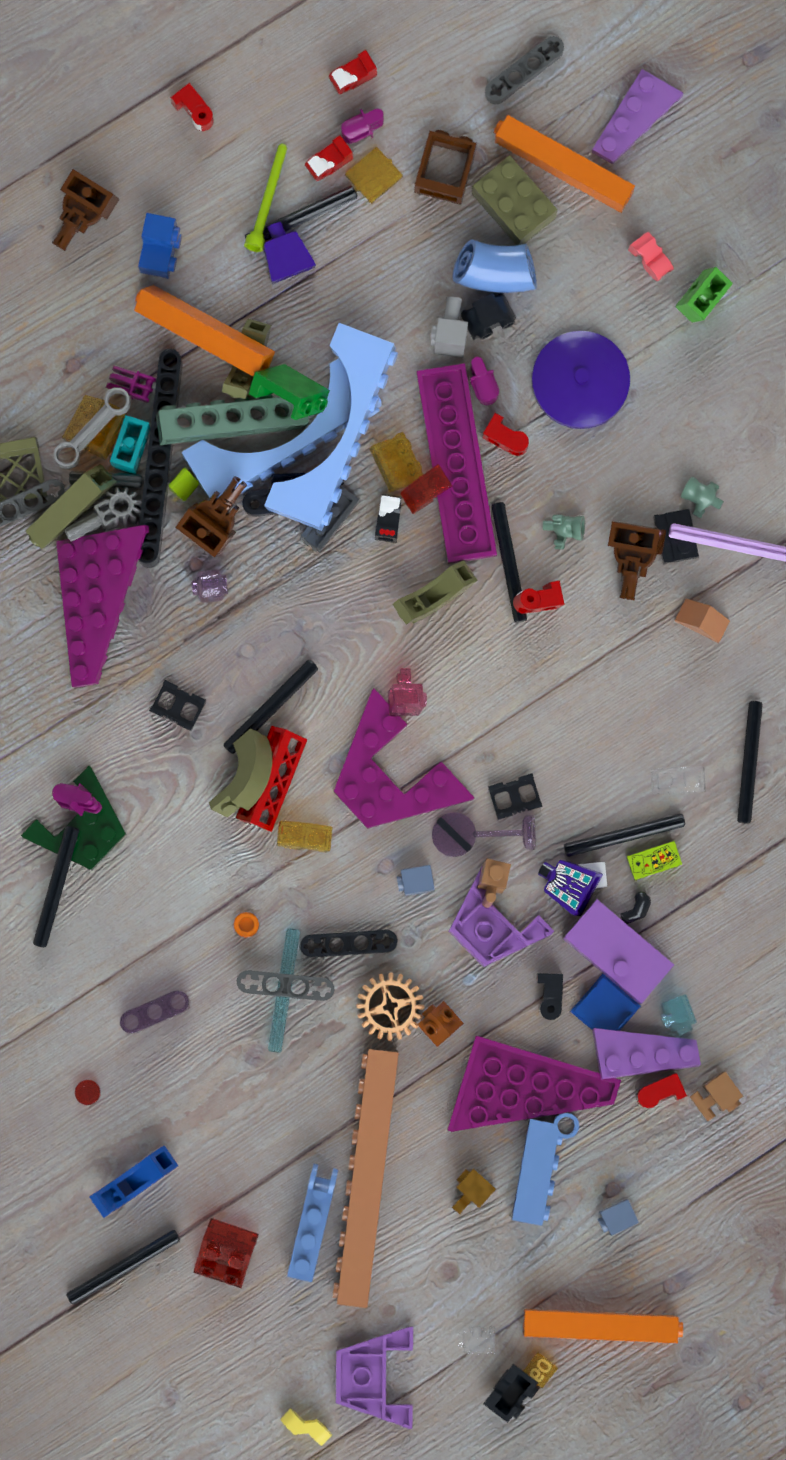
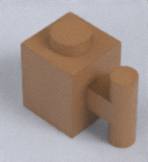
[478,858,511,908]
[690,1071,743,1122]

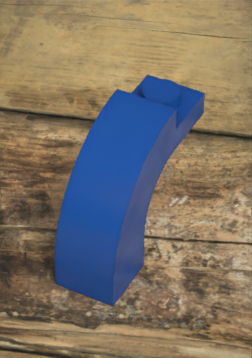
[89,1145,178,1218]

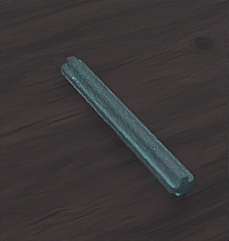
[268,928,300,1053]

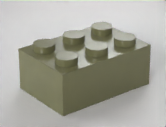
[472,155,558,245]

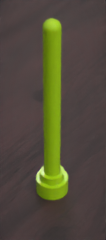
[244,144,287,252]

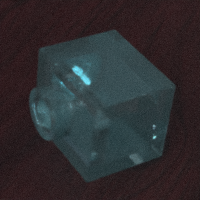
[660,994,697,1035]

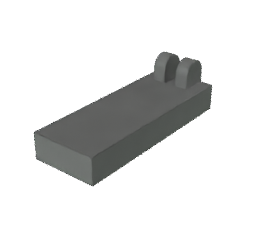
[300,486,360,553]

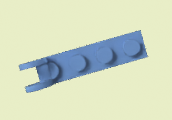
[511,1113,579,1226]
[287,1164,338,1282]

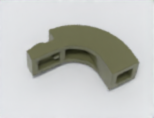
[222,318,272,399]
[392,560,478,625]
[209,729,272,818]

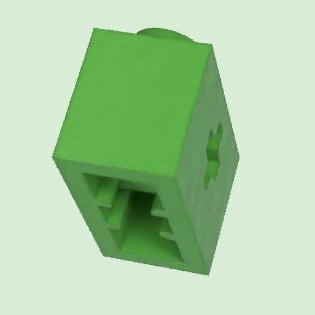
[675,267,733,323]

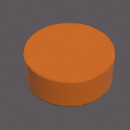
[234,912,259,938]

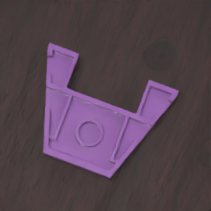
[448,866,554,967]
[336,1326,413,1429]

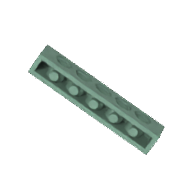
[156,395,309,445]

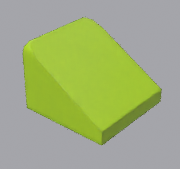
[169,468,199,501]

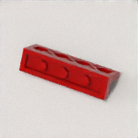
[236,726,308,832]

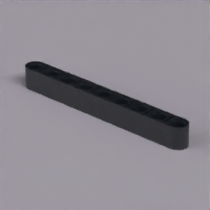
[139,349,183,568]

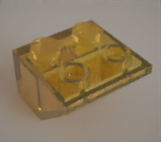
[62,395,128,460]

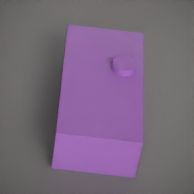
[563,899,674,1004]

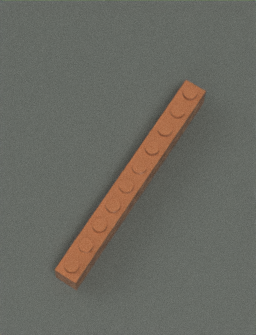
[333,1049,399,1308]

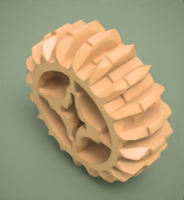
[356,972,424,1041]

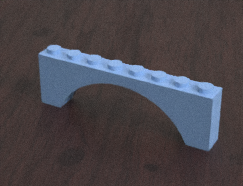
[264,323,398,531]
[182,358,381,502]

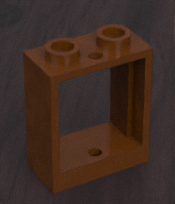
[414,130,477,205]

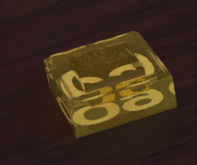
[523,1352,558,1388]

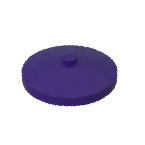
[532,331,630,429]

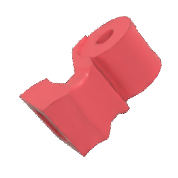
[628,231,674,281]

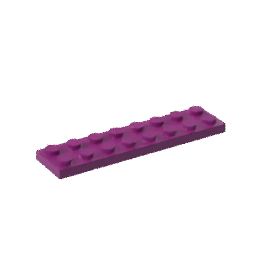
[416,363,497,564]

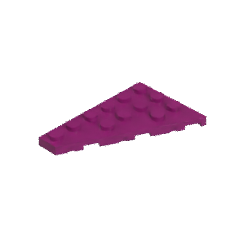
[56,525,149,688]
[448,1036,621,1132]

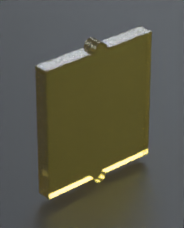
[345,147,403,204]

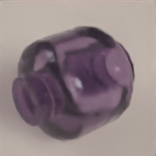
[192,569,228,603]

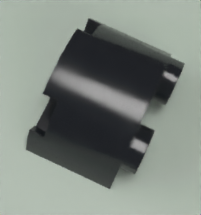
[460,293,517,340]
[483,1363,540,1423]

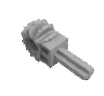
[65,487,142,541]

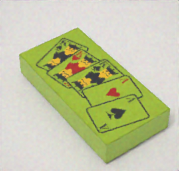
[626,841,682,881]

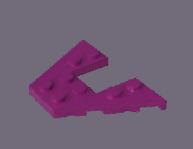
[334,689,475,829]

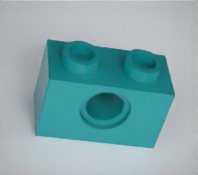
[110,415,151,474]

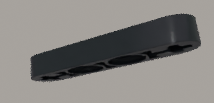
[300,930,398,958]

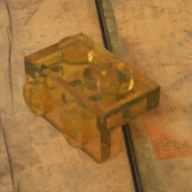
[369,432,423,492]

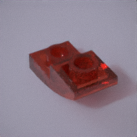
[400,464,453,514]

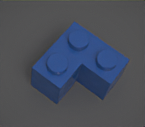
[138,213,182,279]

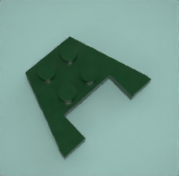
[21,766,127,871]

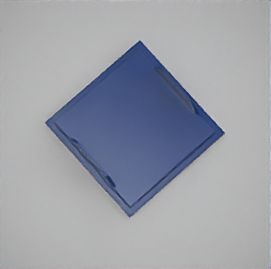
[570,973,641,1031]

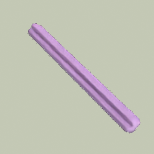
[669,524,786,562]

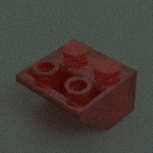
[193,1218,259,1289]

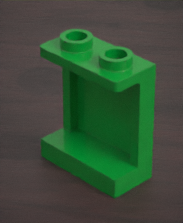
[249,364,330,420]

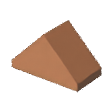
[675,599,730,643]

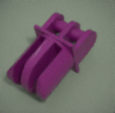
[341,108,384,144]
[470,357,499,406]
[106,365,156,403]
[52,783,102,816]

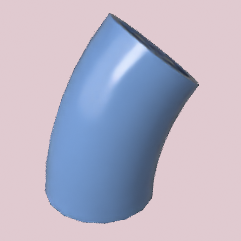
[453,239,537,293]

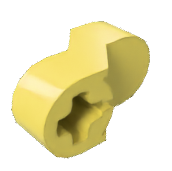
[280,1408,332,1446]

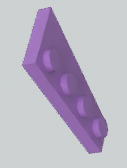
[592,69,684,165]
[592,1028,701,1080]

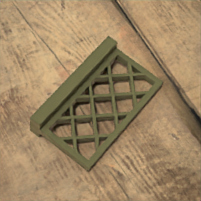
[0,437,47,501]

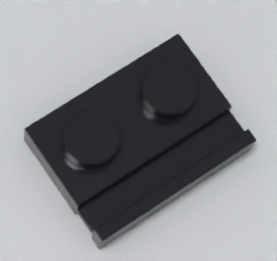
[654,509,699,564]

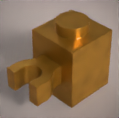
[452,1168,496,1214]

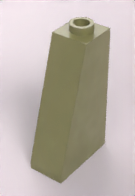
[25,464,117,549]

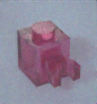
[387,668,427,716]

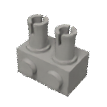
[430,297,468,358]

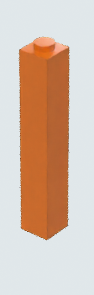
[493,115,635,213]
[134,285,275,377]
[523,1309,683,1343]

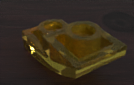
[277,821,333,853]

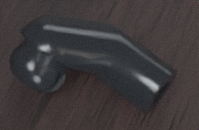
[620,891,651,924]

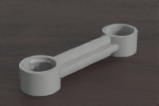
[54,388,131,469]

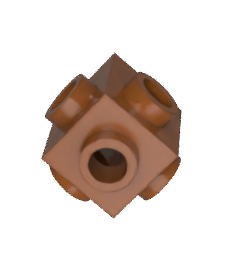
[417,1001,464,1047]

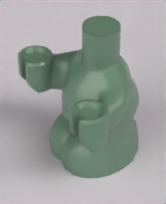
[681,477,724,518]
[543,514,585,549]

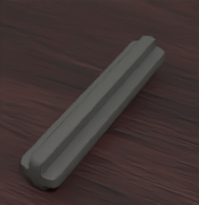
[69,471,142,488]

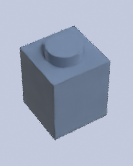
[397,865,435,896]
[597,1199,639,1236]

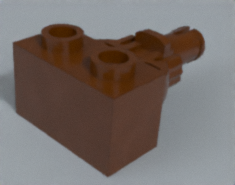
[52,169,120,251]
[175,476,247,558]
[608,521,666,600]

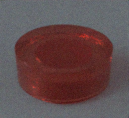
[75,1080,101,1105]

